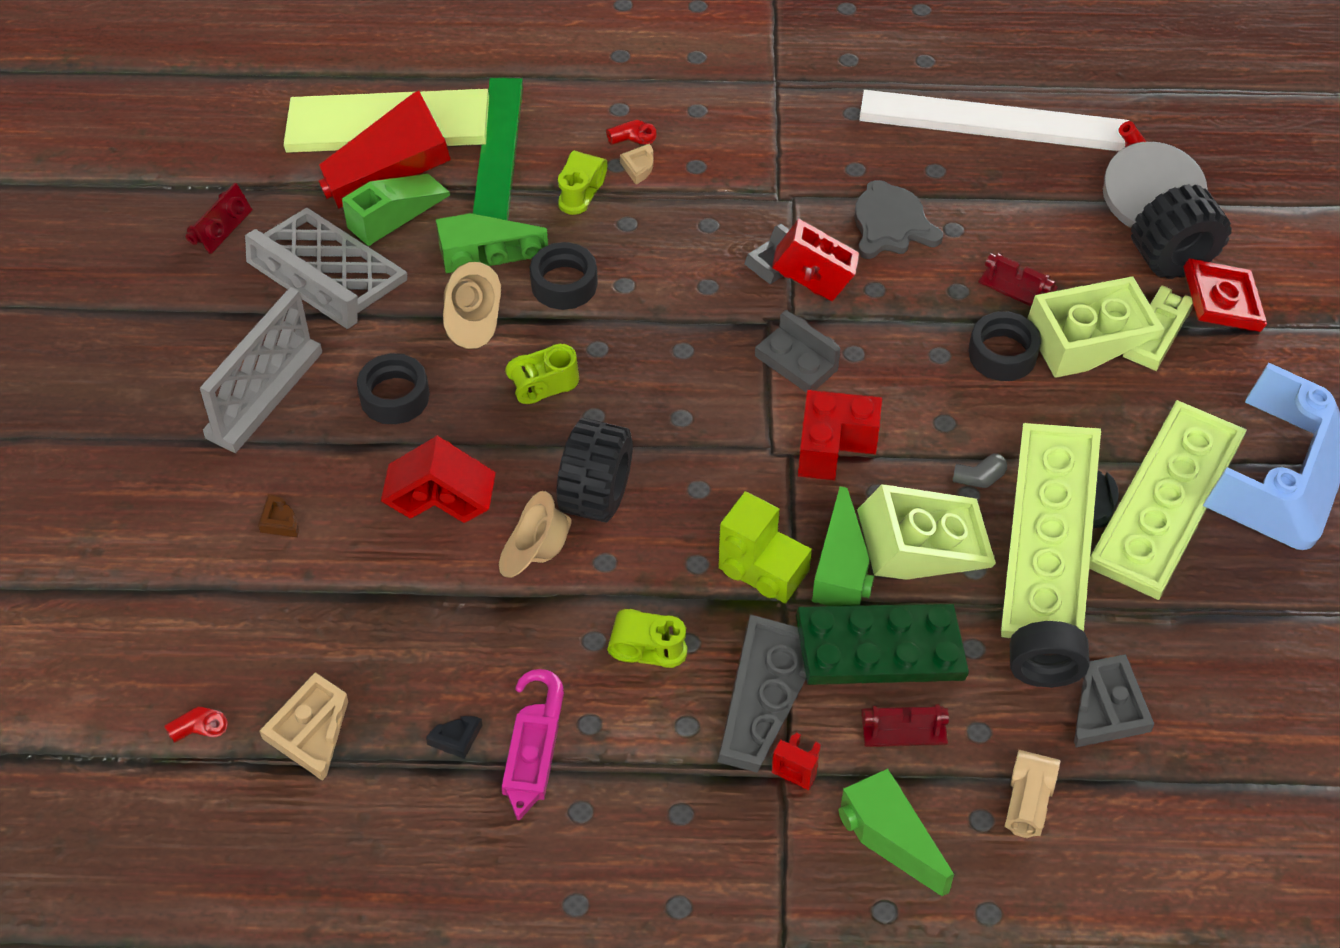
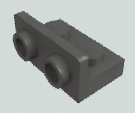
[755,310,840,393]

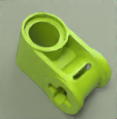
[558,150,608,215]
[505,344,579,404]
[607,609,687,668]

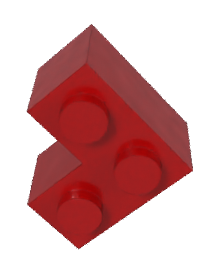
[798,390,882,481]
[381,435,496,523]

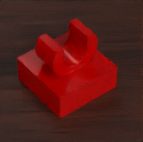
[772,733,821,790]

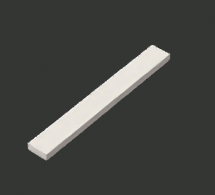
[860,90,1129,151]

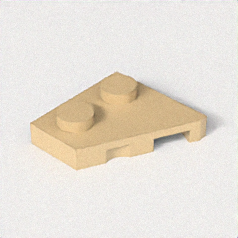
[260,672,348,781]

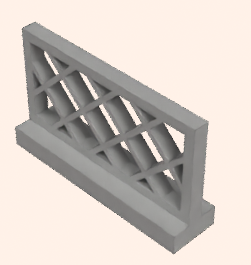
[245,208,407,329]
[200,287,322,453]

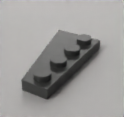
[717,615,806,773]

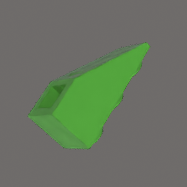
[342,174,450,246]
[436,213,548,273]

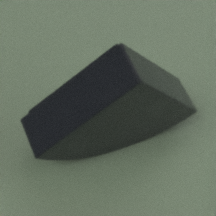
[426,716,483,759]

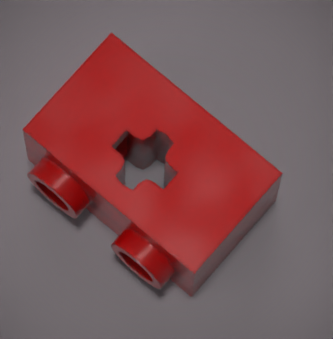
[772,219,859,302]

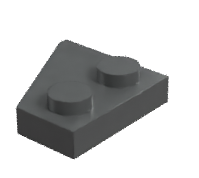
[1074,654,1154,747]

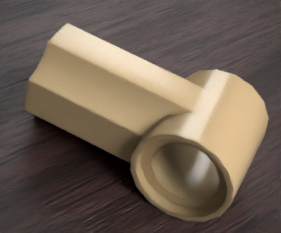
[1004,750,1060,838]

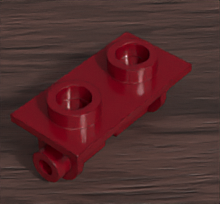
[185,183,253,254]
[978,253,1058,306]
[861,704,949,747]

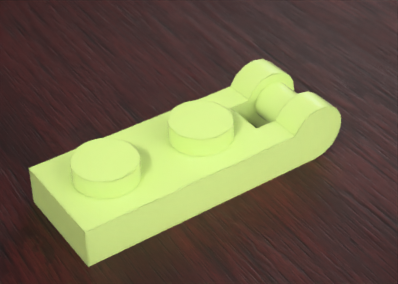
[1123,285,1194,371]

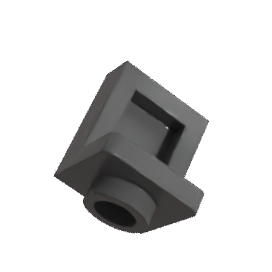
[744,223,789,284]

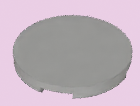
[1102,142,1208,228]

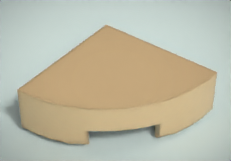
[620,143,654,184]

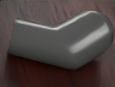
[952,453,1007,488]

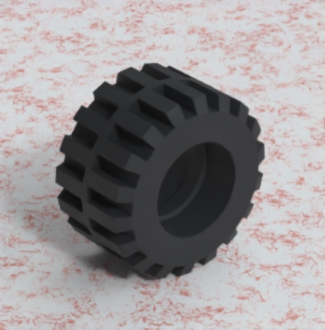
[1131,184,1232,279]
[556,418,633,523]

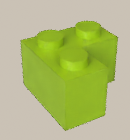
[719,491,812,604]

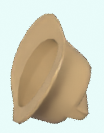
[443,262,501,349]
[499,491,571,578]

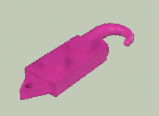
[502,669,564,820]

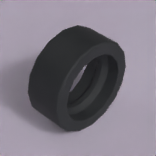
[529,242,598,310]
[968,312,1041,381]
[357,353,430,425]
[1010,621,1090,688]

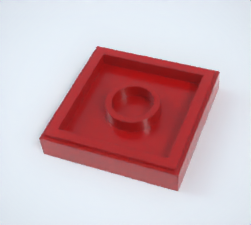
[1183,258,1267,332]

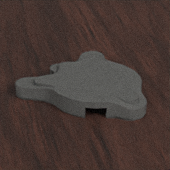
[854,180,943,259]

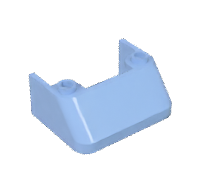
[1203,363,1340,550]

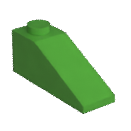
[812,486,874,606]
[838,769,954,896]

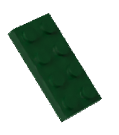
[796,604,969,685]

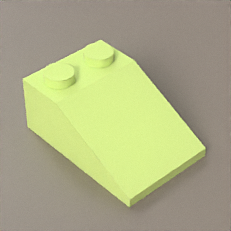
[1027,276,1165,378]
[857,484,996,580]

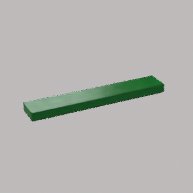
[473,78,523,220]

